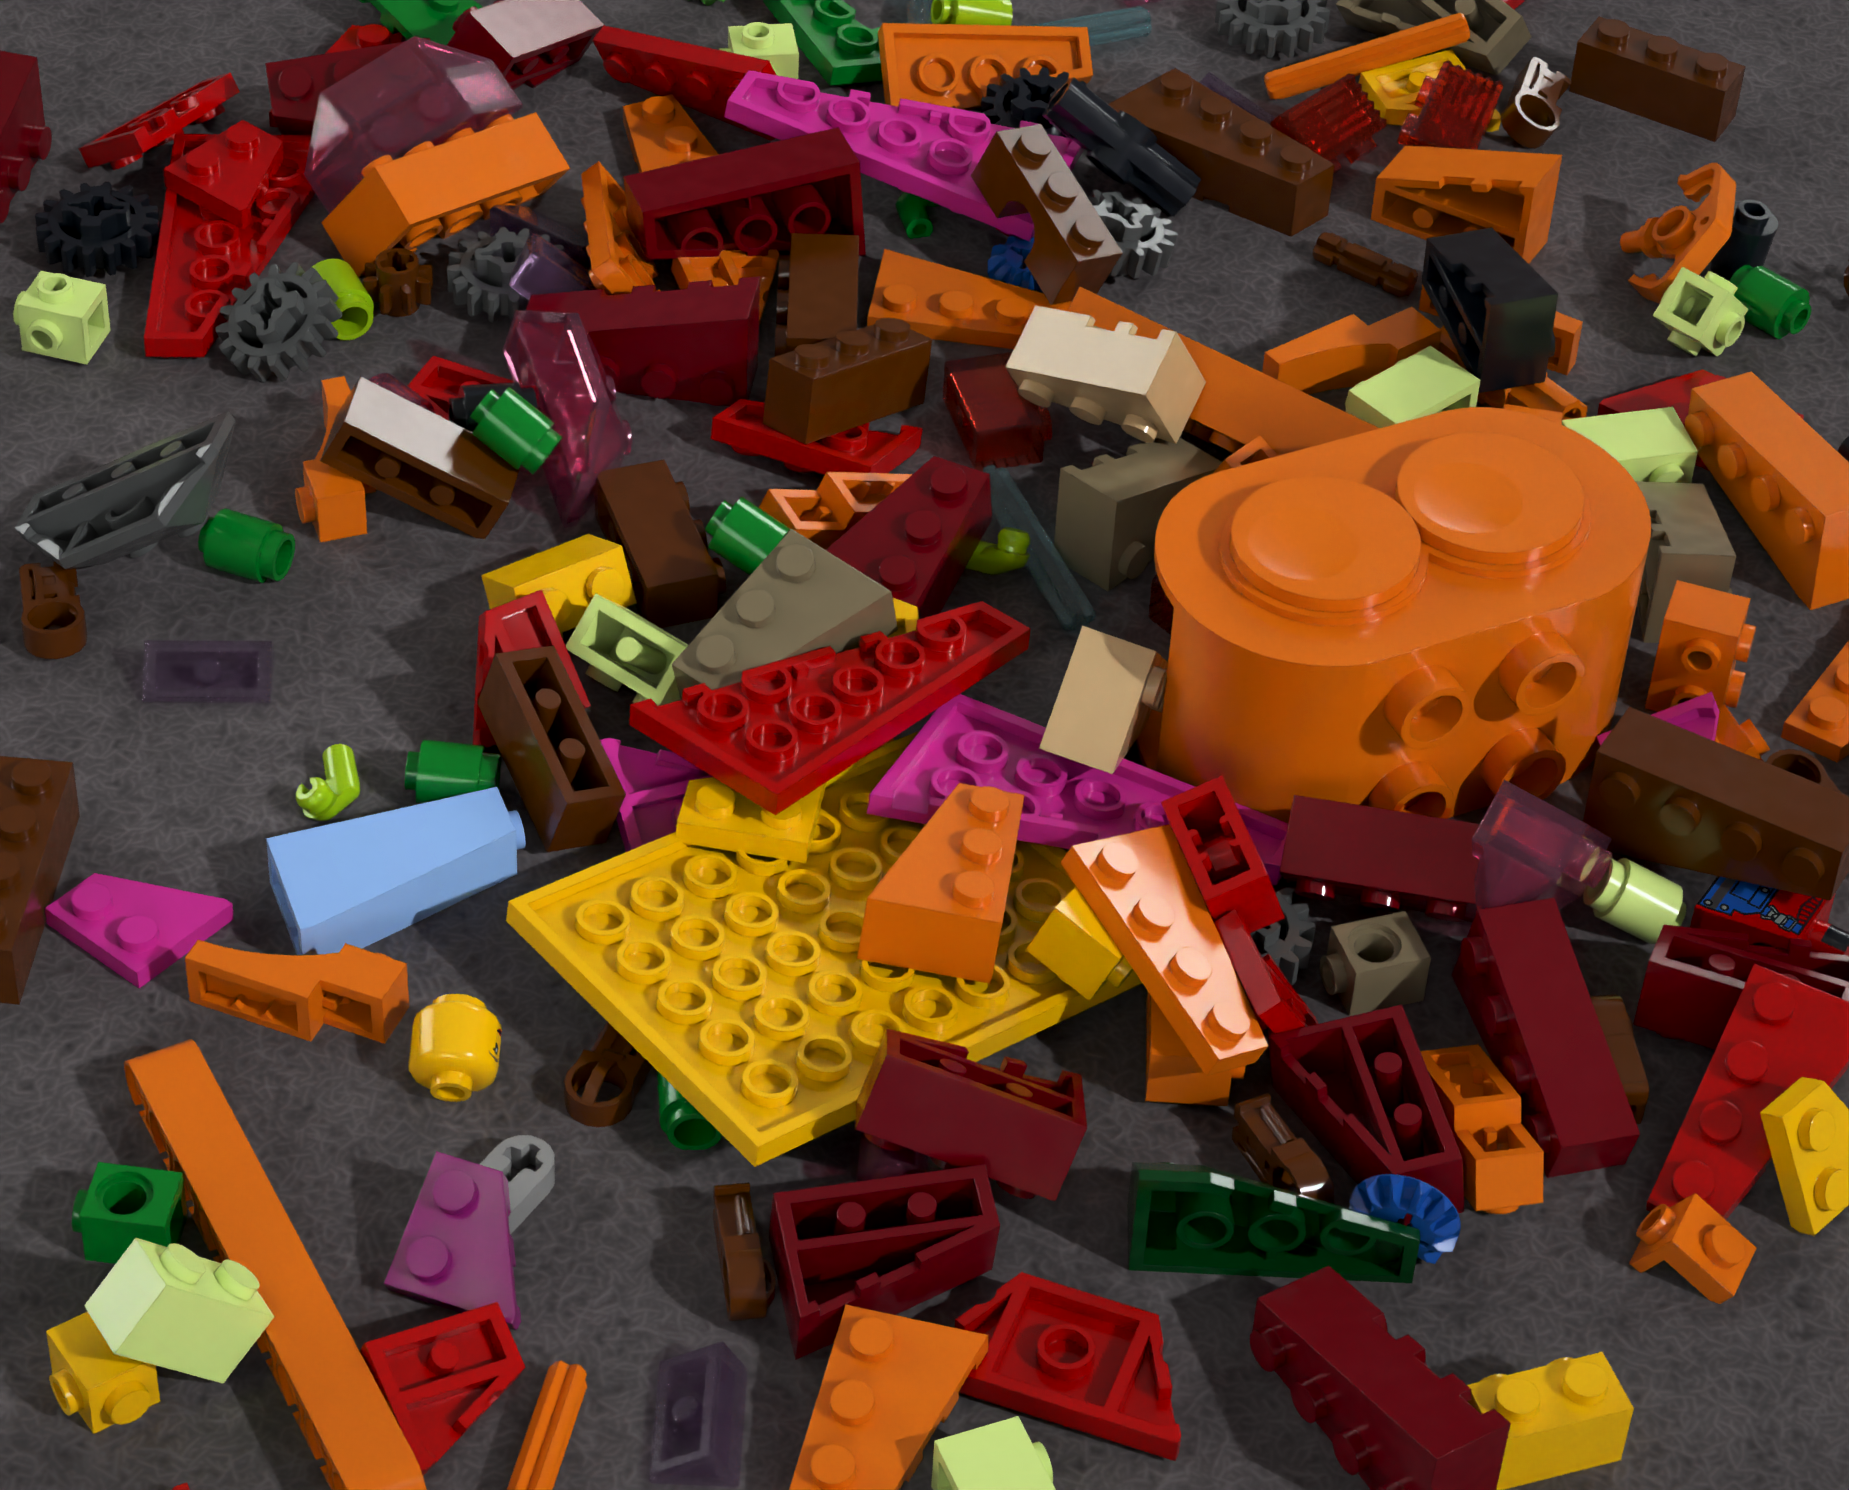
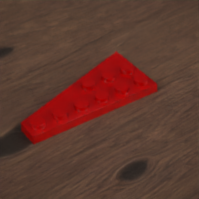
[144,134,342,357]
[629,601,1031,816]

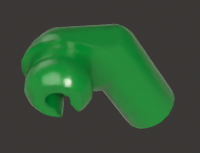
[895,192,939,239]

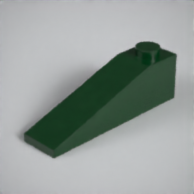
[1127,1162,1420,1283]

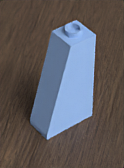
[266,787,526,955]

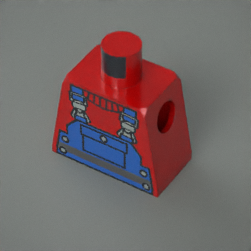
[1690,876,1849,955]

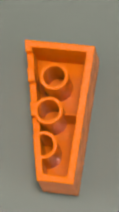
[321,112,570,277]
[1685,371,1849,610]

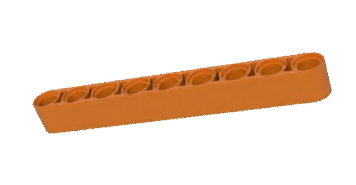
[124,1039,427,1490]

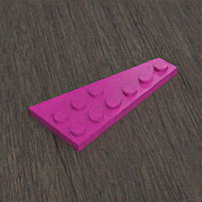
[724,70,1084,242]
[867,694,1289,885]

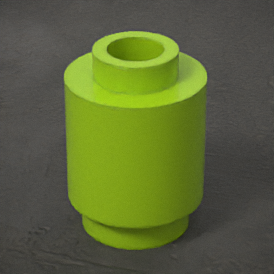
[931,0,1013,26]
[312,258,374,340]

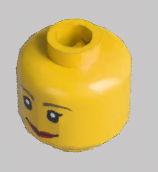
[408,994,502,1102]

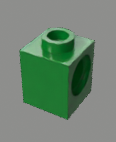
[72,1162,188,1264]

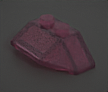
[304,36,523,214]
[503,310,632,528]
[1472,780,1612,913]

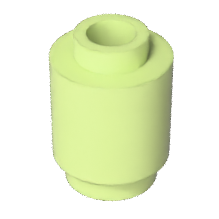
[1583,857,1686,944]

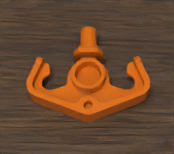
[1620,163,1736,304]

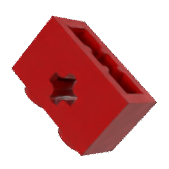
[1161,775,1285,933]

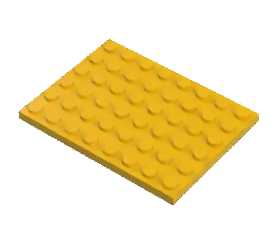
[506,730,1142,1167]

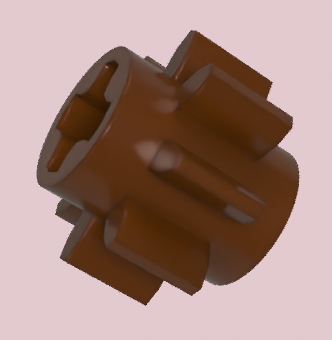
[363,248,433,317]

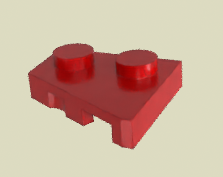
[360,1302,525,1476]

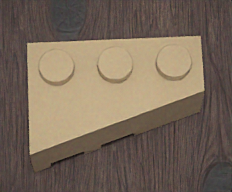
[1005,305,1206,444]
[1039,625,1168,774]

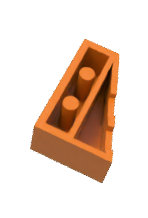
[1371,146,1562,264]
[857,783,1024,984]

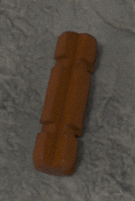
[1312,232,1418,297]

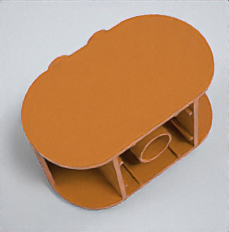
[1136,407,1651,823]

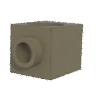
[1320,911,1431,1016]

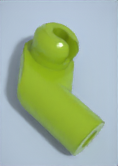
[965,527,1031,574]
[295,744,360,821]

